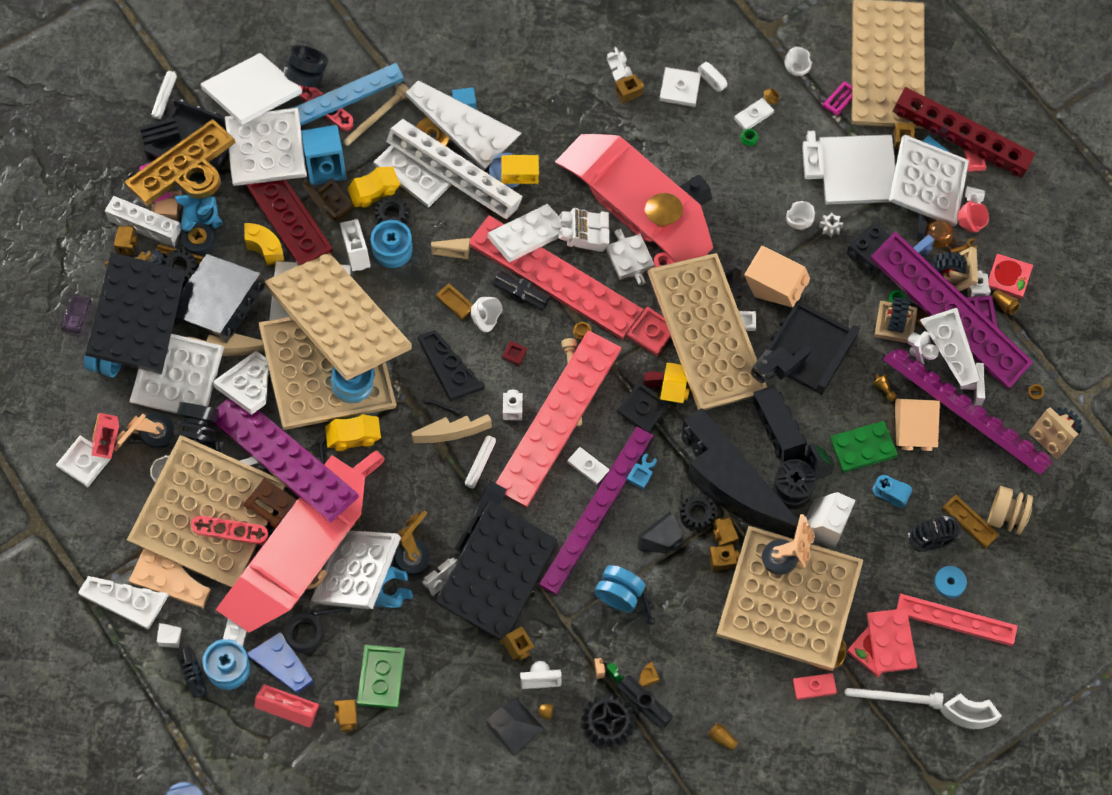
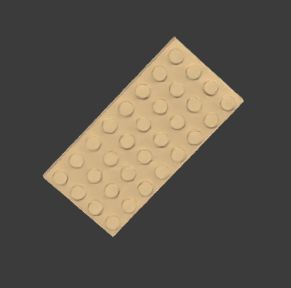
[851,0,925,129]
[264,253,412,381]
[648,253,767,410]

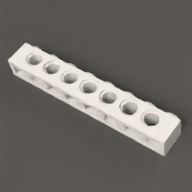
[387,119,523,220]

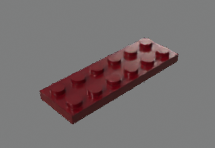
[246,180,333,265]

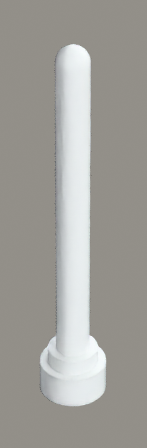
[844,688,943,709]

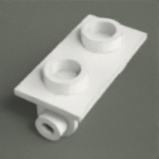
[607,47,633,82]
[422,558,457,596]

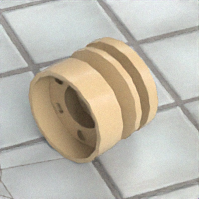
[987,485,1033,535]

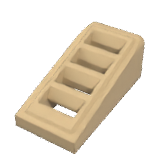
[431,238,470,259]

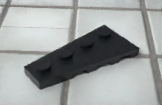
[417,330,485,402]

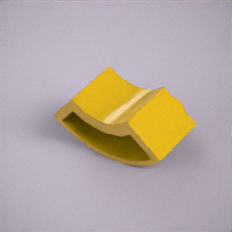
[348,166,400,208]
[244,223,285,265]
[660,362,689,403]
[325,414,381,451]

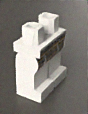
[559,208,609,252]

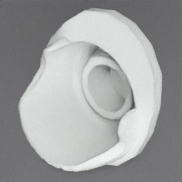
[471,297,502,332]

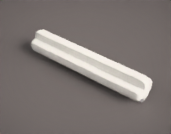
[151,71,177,120]
[465,436,496,489]

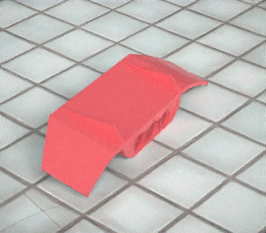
[556,134,713,263]
[216,455,365,633]

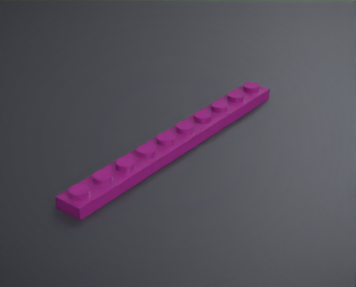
[539,427,654,596]

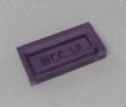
[60,294,91,334]

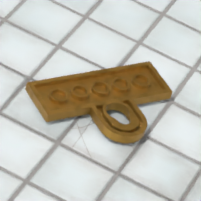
[125,119,236,206]

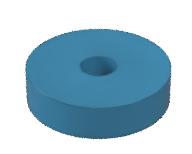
[934,566,967,599]

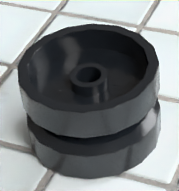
[283,45,328,87]

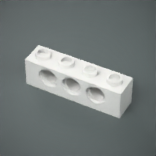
[105,196,183,248]

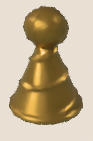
[872,374,896,401]

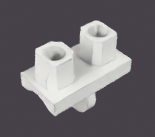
[907,331,939,364]

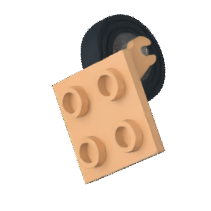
[113,413,174,451]
[762,515,815,575]

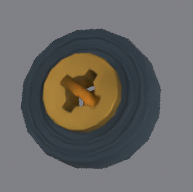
[181,223,215,255]

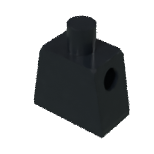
[680,175,712,206]

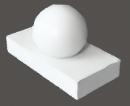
[520,661,561,689]

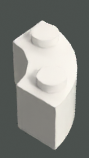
[940,693,1001,729]

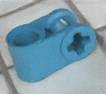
[872,475,912,508]

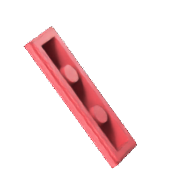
[254,684,320,727]

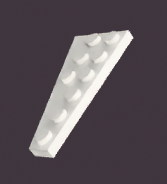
[405,81,521,171]

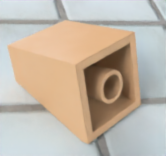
[744,246,810,307]
[895,399,940,451]

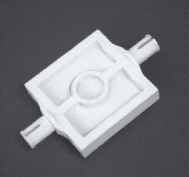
[606,229,654,286]

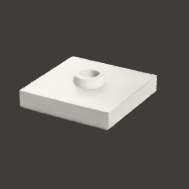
[660,68,701,107]
[56,435,112,488]

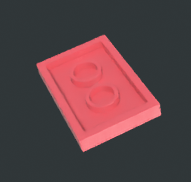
[866,608,917,673]

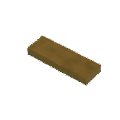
[942,495,999,549]

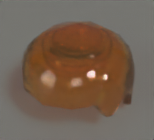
[925,220,954,248]

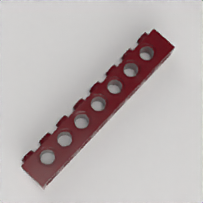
[892,87,1036,178]

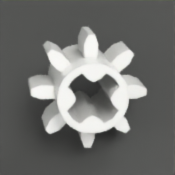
[819,213,843,237]

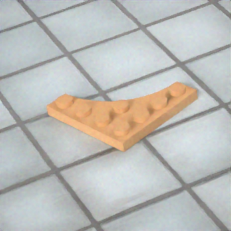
[129,549,211,609]

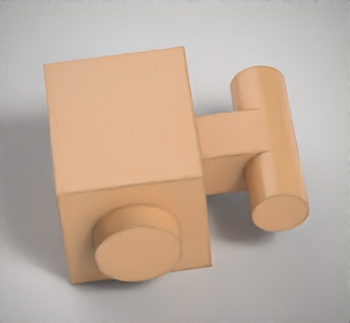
[152,190,182,222]

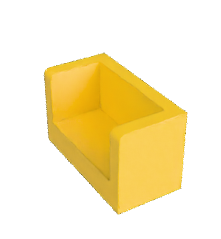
[501,155,539,184]

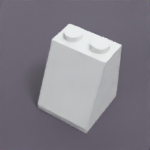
[806,492,856,550]

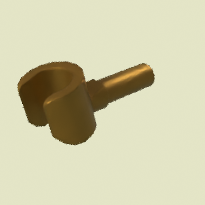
[950,238,978,253]

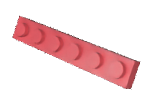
[896,594,1017,646]

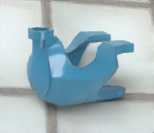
[175,195,223,232]
[374,567,414,608]

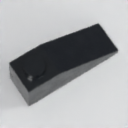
[804,443,835,481]

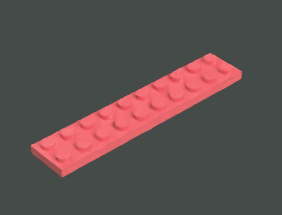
[470,215,644,340]
[496,330,621,508]

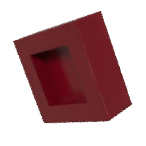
[502,341,527,367]
[643,371,664,388]

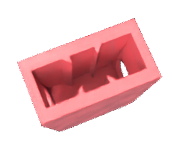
[92,413,119,459]

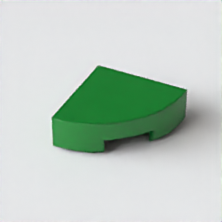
[606,662,625,685]

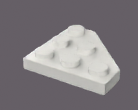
[213,351,269,415]

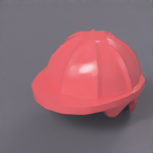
[957,201,989,233]

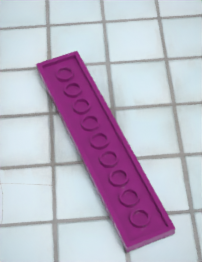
[869,231,1033,389]
[883,349,1053,475]
[212,398,359,523]

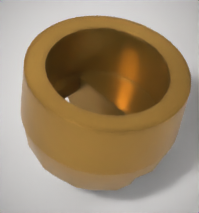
[1027,384,1044,400]
[538,703,554,721]

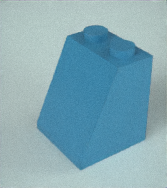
[301,125,347,185]

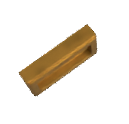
[436,283,473,321]

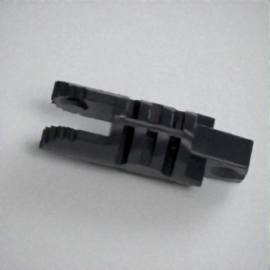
[177,646,207,698]

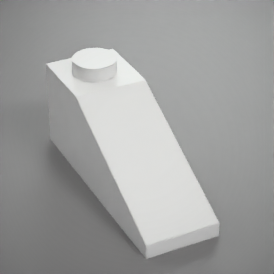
[340,219,371,271]

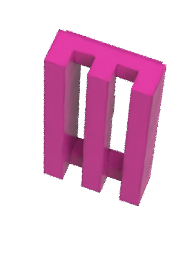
[822,81,852,117]

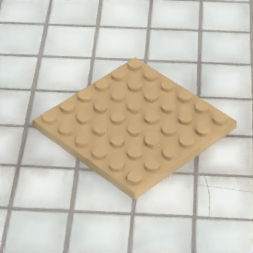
[259,317,397,430]
[127,435,286,588]
[716,526,863,671]

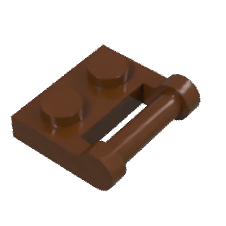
[243,478,296,529]

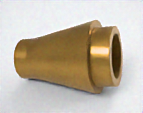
[992,289,1020,315]
[708,722,738,751]

